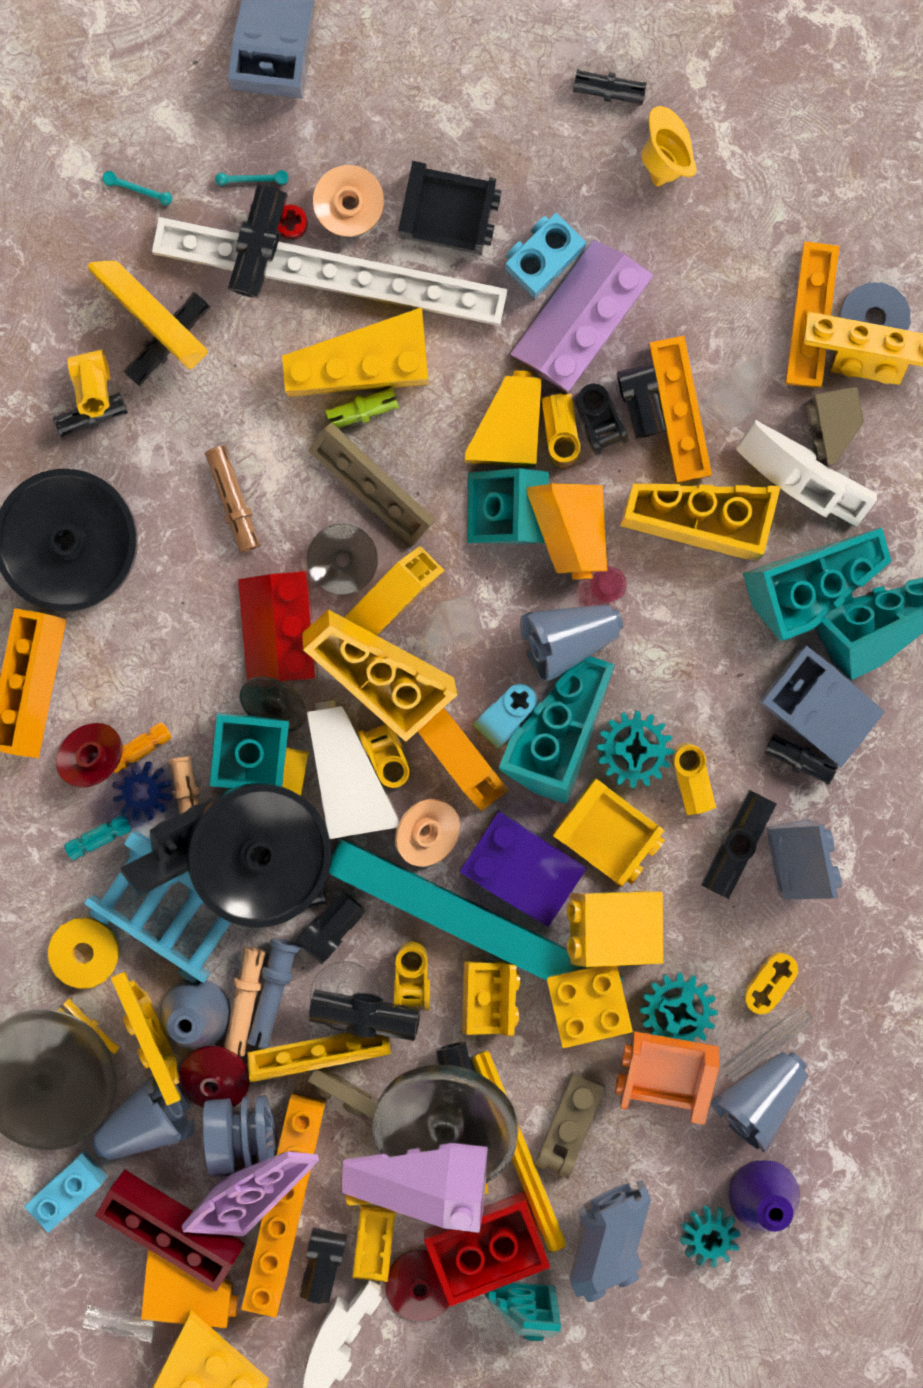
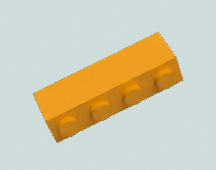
[0,608,67,758]

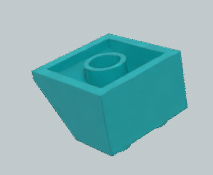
[467,468,549,545]
[208,712,289,788]

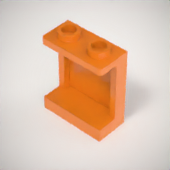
[615,1031,719,1125]

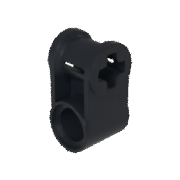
[575,383,629,455]

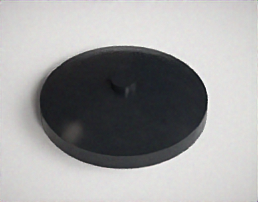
[0,468,138,612]
[186,783,331,928]

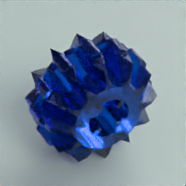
[112,761,173,821]

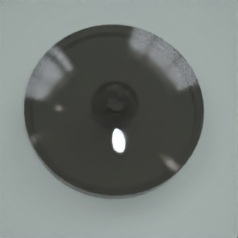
[0,1009,117,1150]
[373,1065,518,1183]

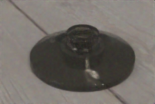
[307,524,378,595]
[239,676,307,732]

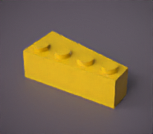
[620,483,781,562]
[302,609,458,742]

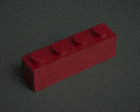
[95,1169,245,1291]

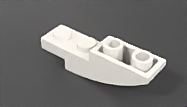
[736,420,877,527]
[303,1280,382,1388]

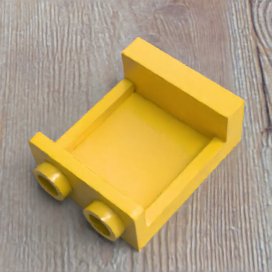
[552,777,665,887]
[566,890,664,967]

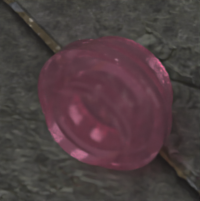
[591,566,627,602]

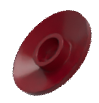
[56,723,123,788]
[180,1046,250,1108]
[385,1250,449,1321]

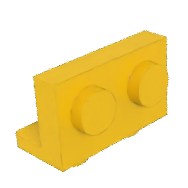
[462,961,520,1037]

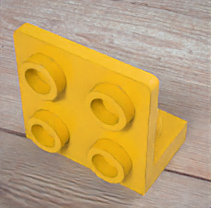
[547,966,633,1048]

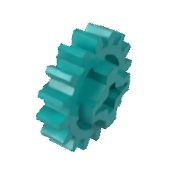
[596,711,674,788]
[639,971,718,1042]

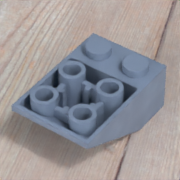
[228,0,315,99]
[757,646,885,768]
[766,819,842,899]

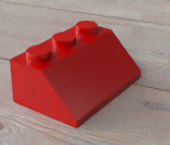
[238,571,318,685]
[424,1191,551,1307]

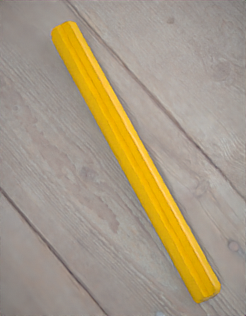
[472,1050,566,1252]

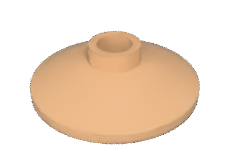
[313,165,384,237]
[395,799,460,867]

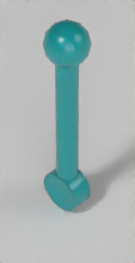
[214,170,289,186]
[102,171,173,206]

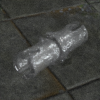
[82,1305,158,1343]

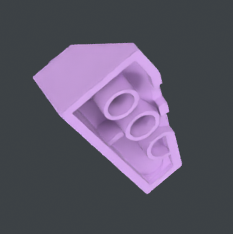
[342,1143,488,1232]
[182,1151,319,1236]

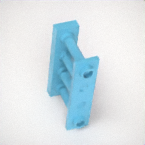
[84,830,234,983]

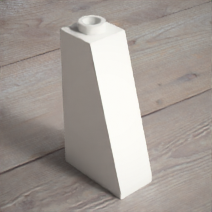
[307,700,400,839]

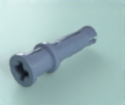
[247,938,301,1048]

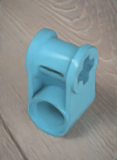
[473,684,537,750]

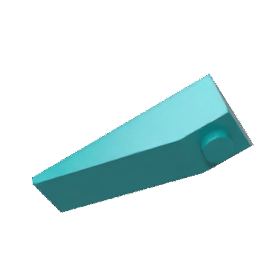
[742,528,892,641]
[485,1282,561,1341]

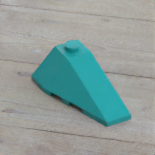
[816,577,923,681]
[499,656,615,804]

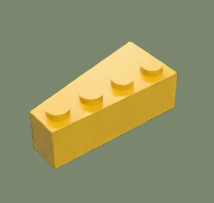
[282,307,429,397]

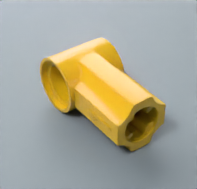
[67,349,111,418]
[541,394,580,468]
[670,743,716,816]

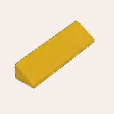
[87,261,208,370]
[247,1032,391,1083]

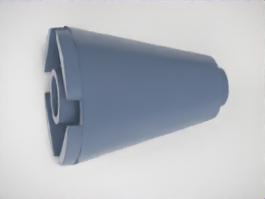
[520,604,623,681]
[160,980,231,1050]
[711,1052,808,1152]
[92,1076,195,1161]

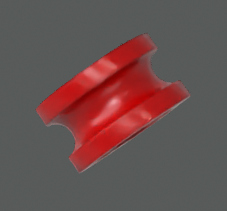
[278,204,308,240]

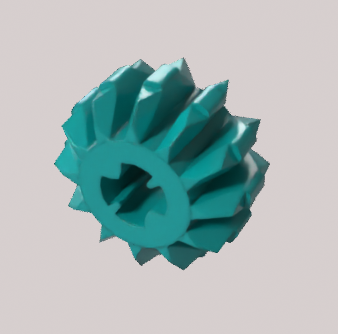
[679,1205,741,1268]

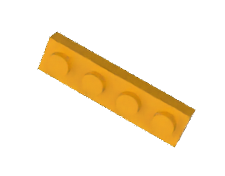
[784,241,840,389]
[648,335,712,483]

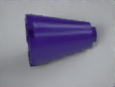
[729,1160,800,1232]

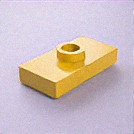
[352,1205,396,1282]

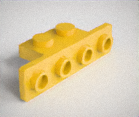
[803,312,923,385]

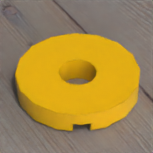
[48,917,120,989]

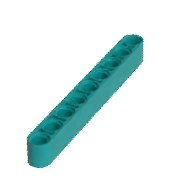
[329,838,624,982]

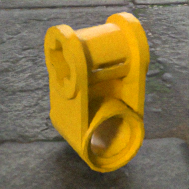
[358,724,411,788]
[394,941,430,1011]

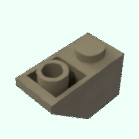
[806,387,864,467]

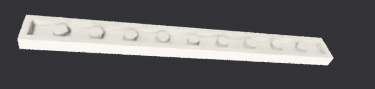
[152,217,508,326]

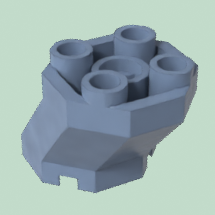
[569,1180,651,1302]

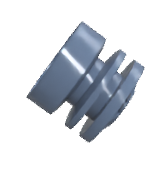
[203,1095,277,1177]

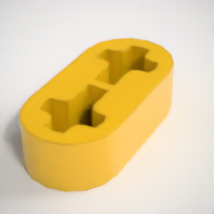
[744,952,798,1014]

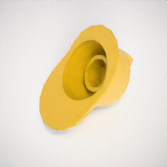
[641,106,697,187]

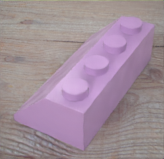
[510,240,654,394]

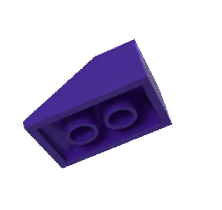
[460,810,587,927]

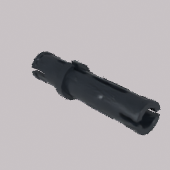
[123,292,211,387]

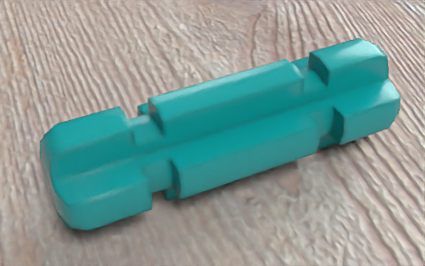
[64,815,132,860]

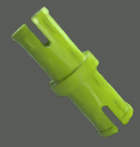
[325,387,399,429]

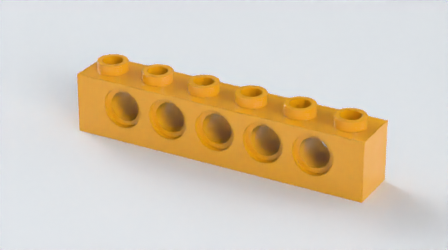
[241,1092,327,1318]

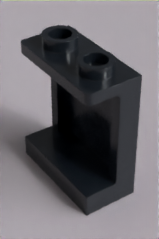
[398,161,502,255]

